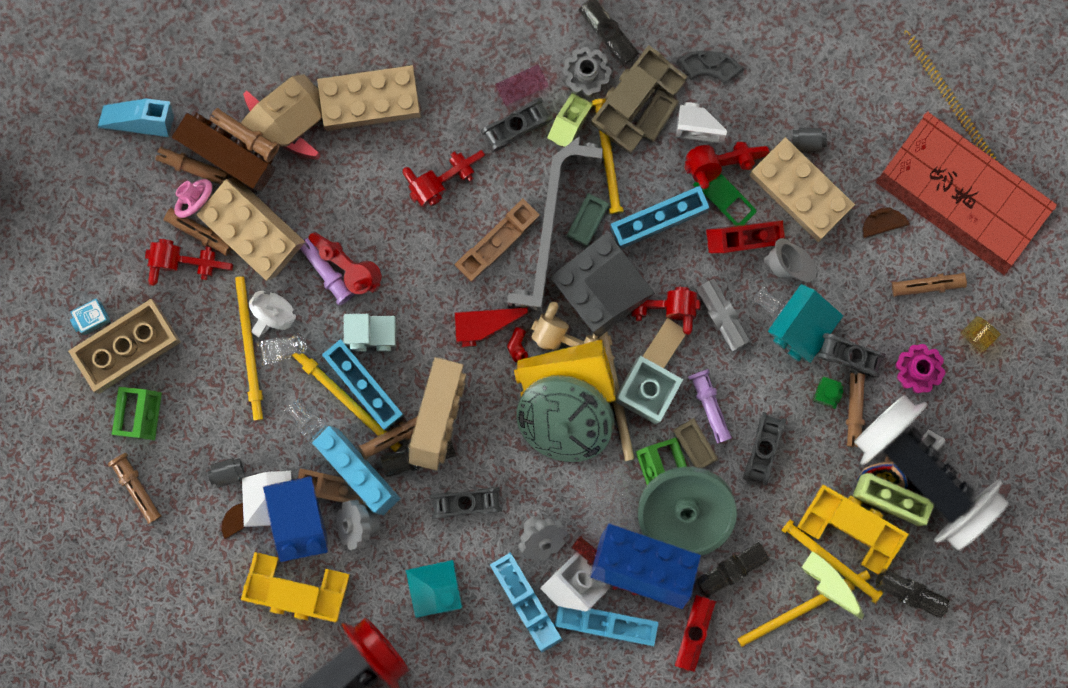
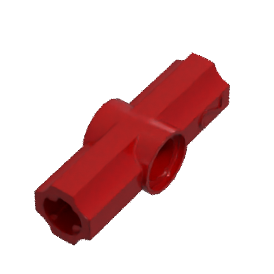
[674,595,716,672]

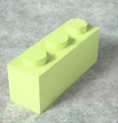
[853,473,934,526]

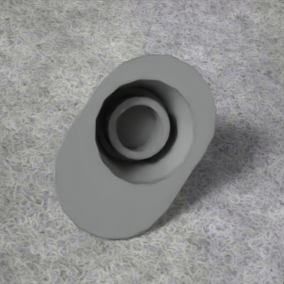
[764,238,817,282]

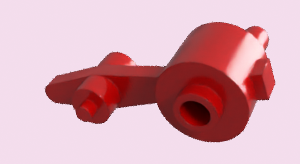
[685,141,770,189]
[402,150,486,207]
[308,232,381,294]
[145,239,233,286]
[631,287,701,335]

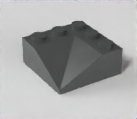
[550,232,655,338]

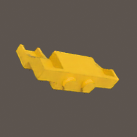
[797,485,909,577]
[241,552,350,623]

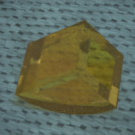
[960,316,1001,353]

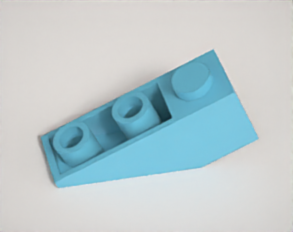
[98,98,174,137]

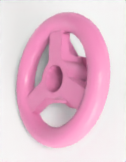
[174,179,213,218]

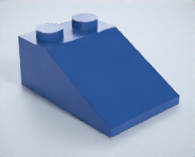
[263,476,328,562]

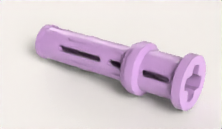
[300,238,355,306]
[688,369,732,443]

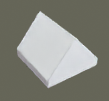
[922,429,945,451]

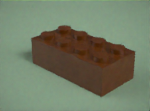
[172,112,277,192]

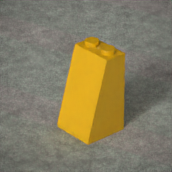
[514,339,615,402]

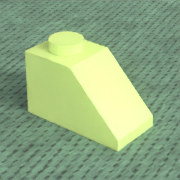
[547,93,593,147]

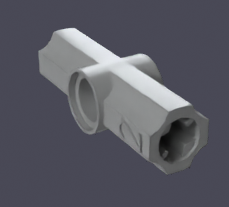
[696,279,750,352]

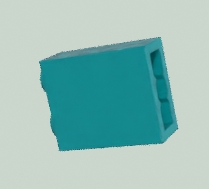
[767,284,844,363]

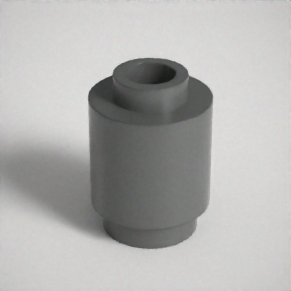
[793,128,827,152]
[207,458,245,488]

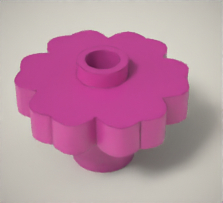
[895,344,945,394]

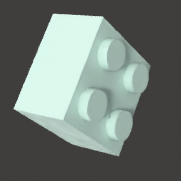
[614,356,683,424]

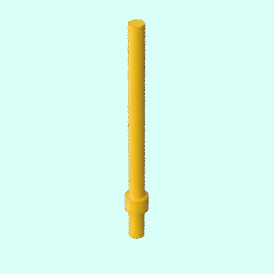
[235,276,263,421]
[290,347,402,452]
[737,570,871,647]

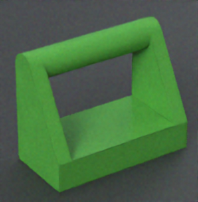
[112,387,162,440]
[635,437,687,485]

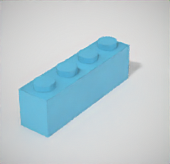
[610,186,710,249]
[322,339,404,431]
[312,426,401,515]

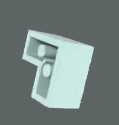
[344,314,396,352]

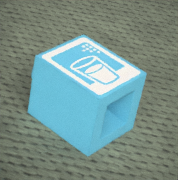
[70,299,111,335]

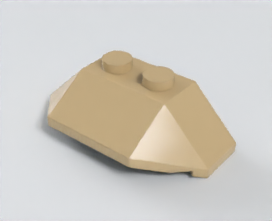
[241,74,322,146]

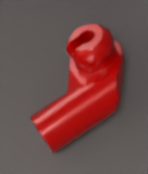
[507,327,528,363]

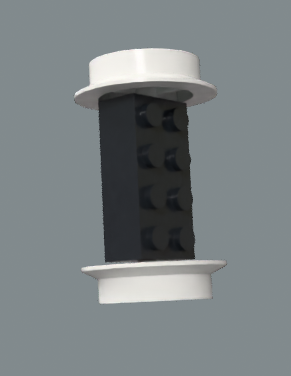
[854,395,1008,550]

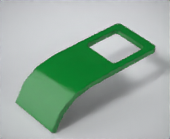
[693,174,757,225]

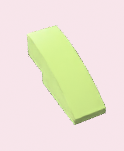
[802,551,864,620]

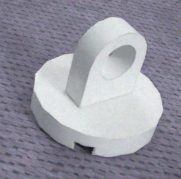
[249,291,296,338]

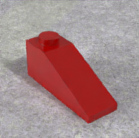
[706,220,785,253]
[455,308,528,347]

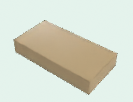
[643,318,686,368]

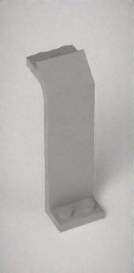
[507,136,603,312]

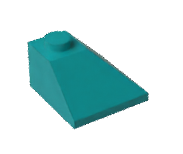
[406,560,463,618]

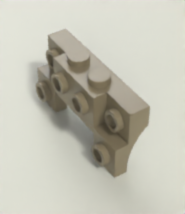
[591,45,688,154]

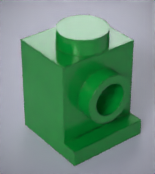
[813,376,844,409]

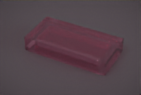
[495,64,549,107]

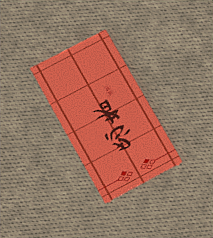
[875,111,1057,276]

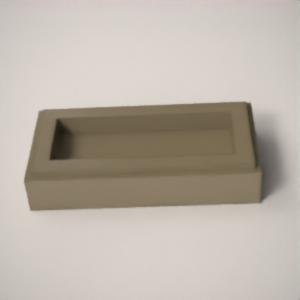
[636,89,679,143]
[673,418,719,469]

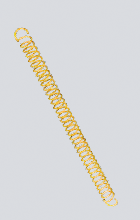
[904,31,999,162]

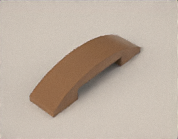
[454,199,540,282]
[297,468,395,513]

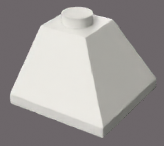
[676,102,727,143]
[242,471,291,527]
[540,549,612,612]

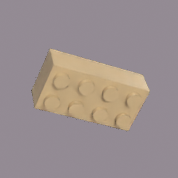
[317,65,421,131]
[749,137,855,242]
[197,177,305,281]
[68,299,181,394]
[409,358,466,471]

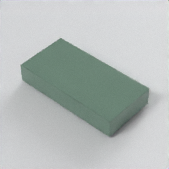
[566,193,609,247]

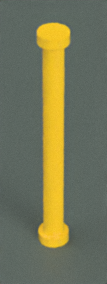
[592,98,624,214]
[781,519,884,604]

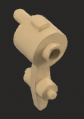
[531,302,615,364]

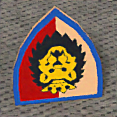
[857,455,908,490]

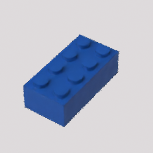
[590,523,701,609]

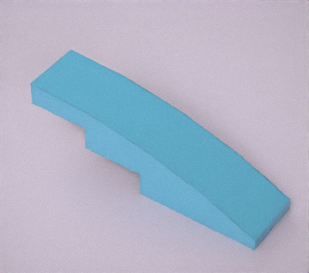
[490,552,563,653]
[554,606,659,646]

